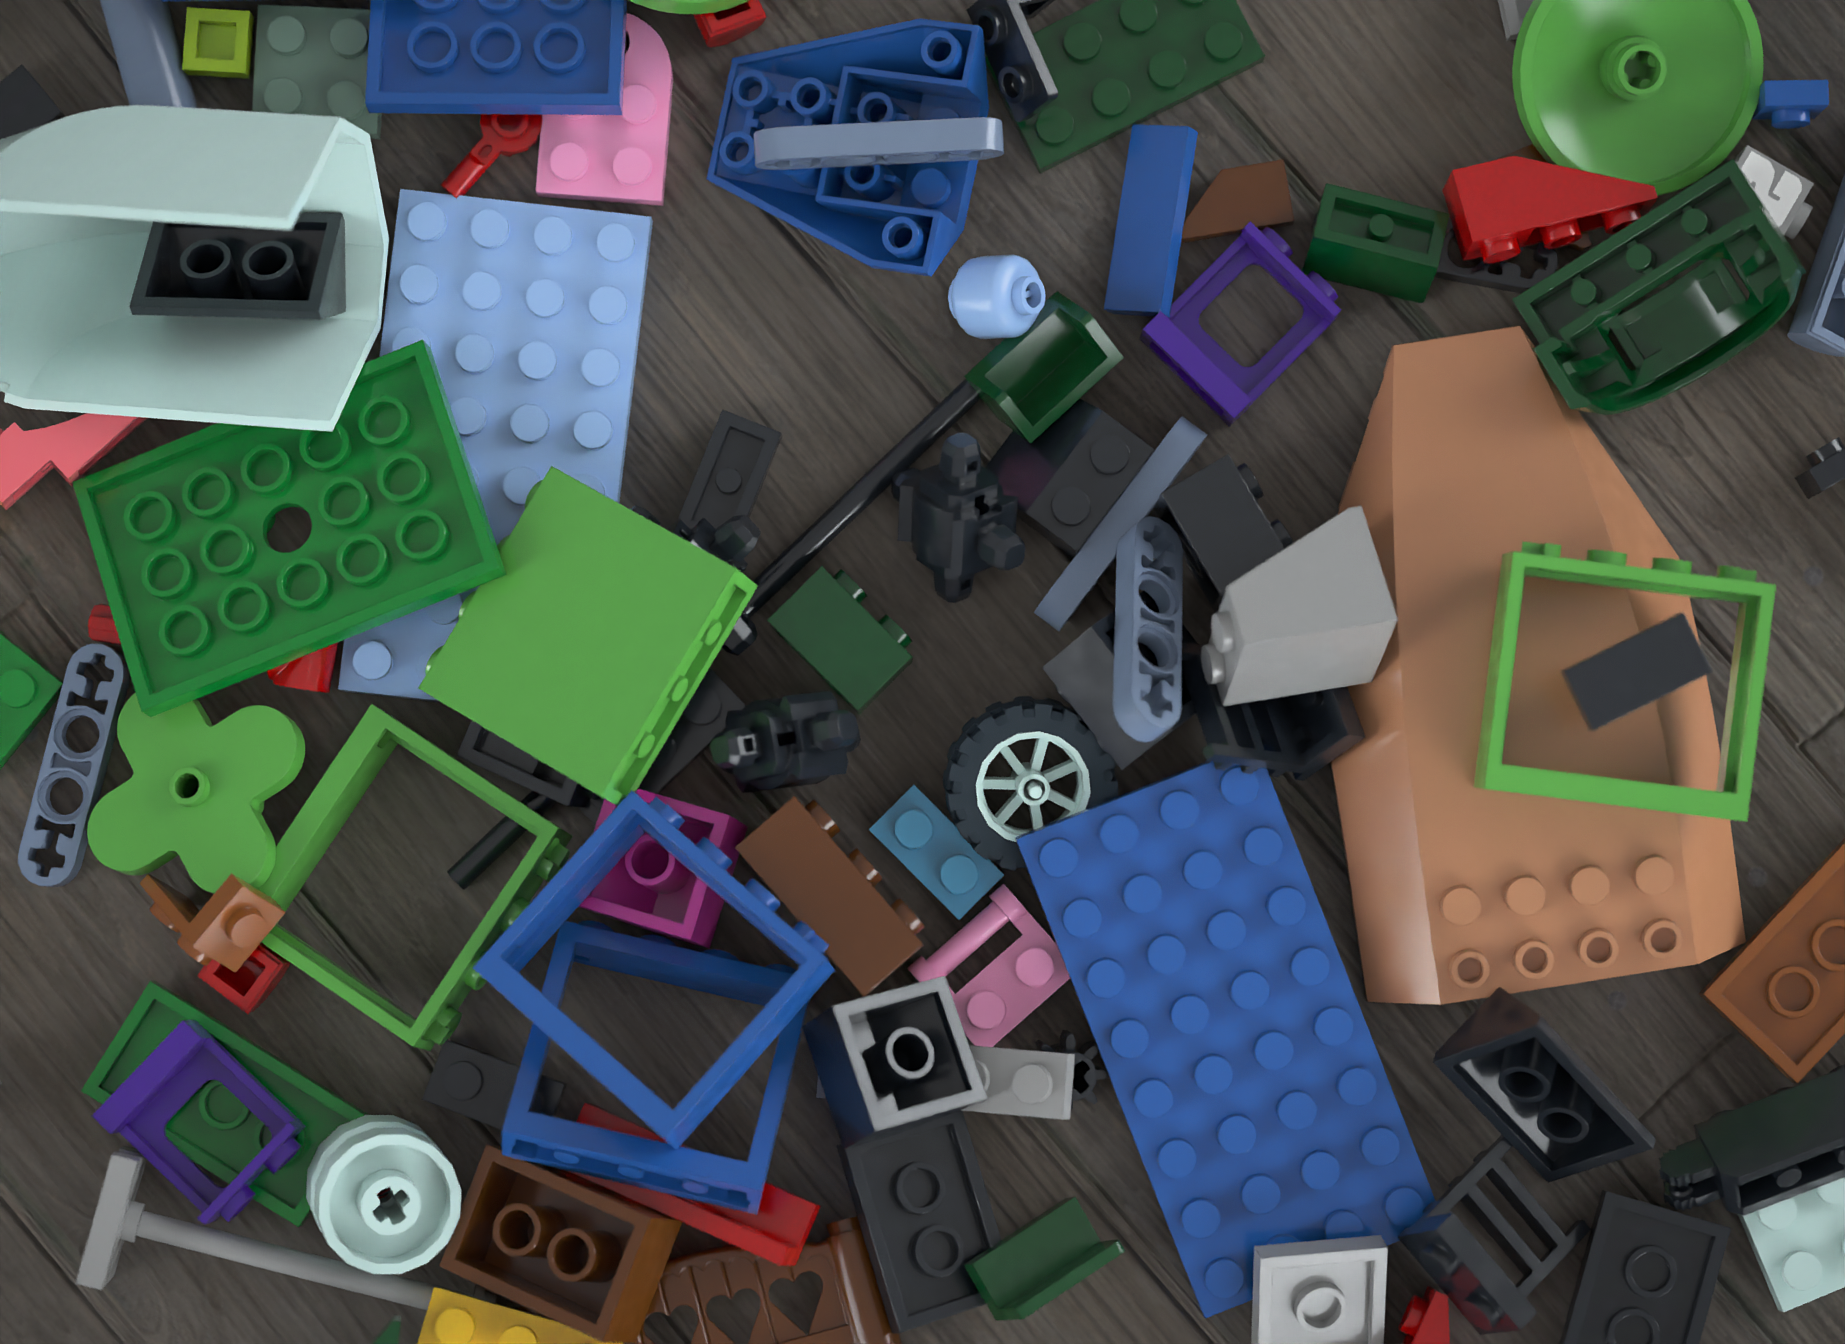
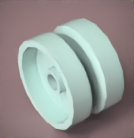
[306,1115,461,1274]

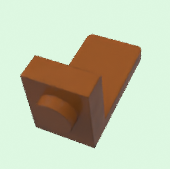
[140,873,285,973]

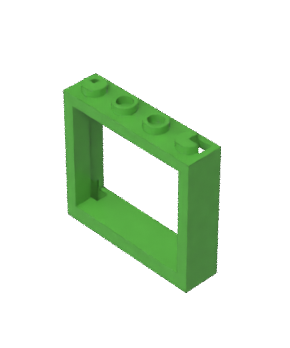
[1474,541,1776,822]
[258,704,573,1051]

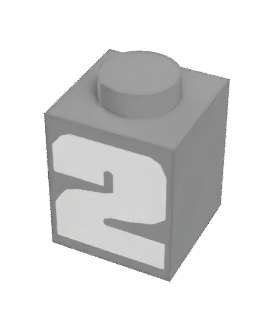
[1734,145,1814,240]

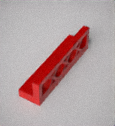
[570,1103,821,1266]

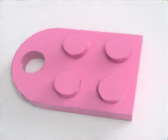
[536,13,673,206]

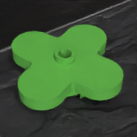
[87,693,305,894]

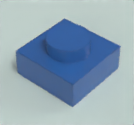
[1752,80,1829,129]

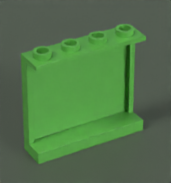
[418,466,758,806]

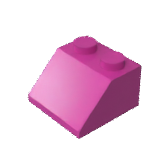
[578,789,748,949]

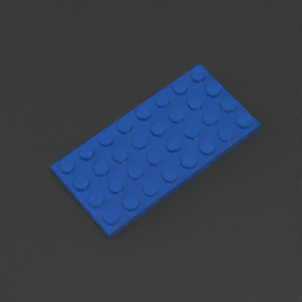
[1014,761,1436,1319]

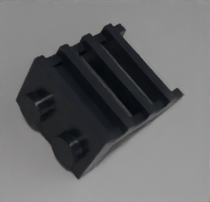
[1181,642,1366,781]
[1397,1135,1591,1335]

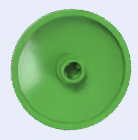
[1512,0,1763,196]

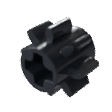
[1035,1030,1109,1113]

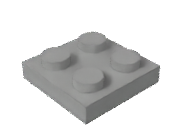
[1251,1235,1388,1344]

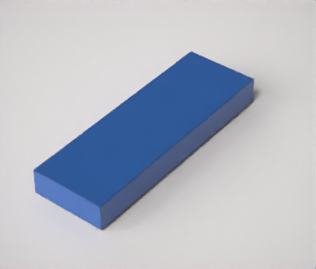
[1104,124,1198,317]

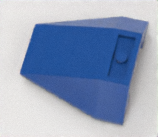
[707,19,989,277]

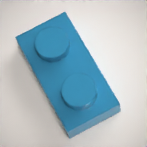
[869,785,1004,920]

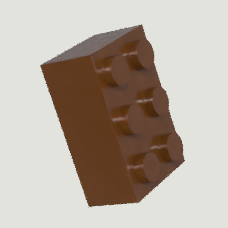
[735,796,925,997]
[439,1144,682,1343]

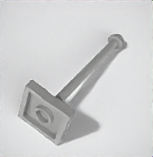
[76,1145,497,1310]

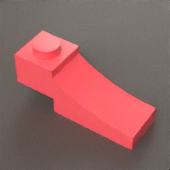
[0,413,148,510]

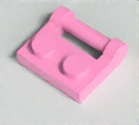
[907,884,1070,1047]

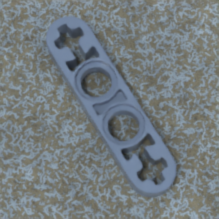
[753,117,1004,170]
[1034,416,1207,632]
[1113,516,1183,742]
[18,644,130,887]

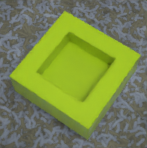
[182,7,254,79]

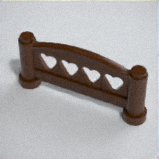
[514,1216,902,1344]

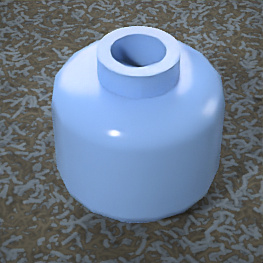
[948,255,1045,339]

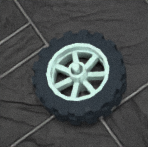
[943,696,1118,871]

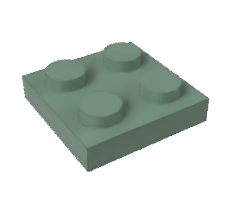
[252,5,382,139]

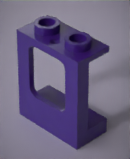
[1140,221,1341,427]
[92,1020,306,1225]

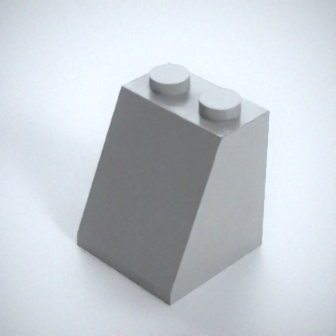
[1201,506,1398,706]

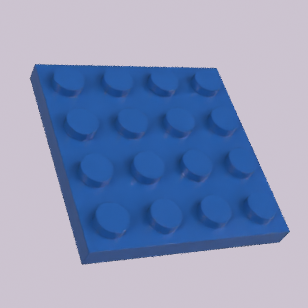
[365,0,627,115]

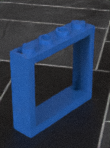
[473,790,835,1150]
[502,920,810,1215]

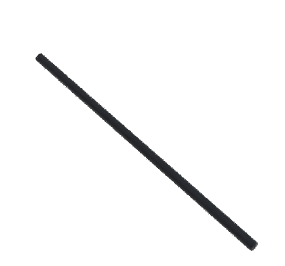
[447,378,981,890]

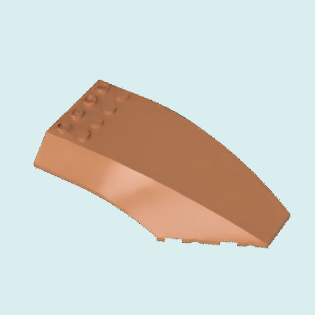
[1330,325,1746,1005]

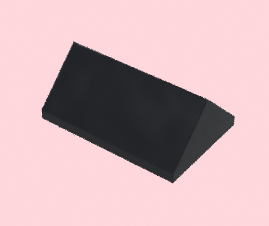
[129,212,346,320]
[1433,987,1656,1183]

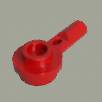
[440,114,543,199]

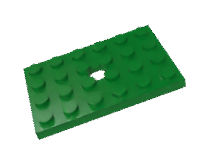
[72,339,507,717]

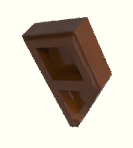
[1181,159,1295,243]

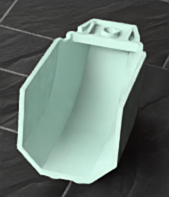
[0,105,389,431]

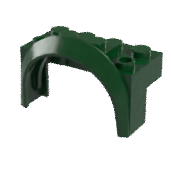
[1512,159,1806,415]

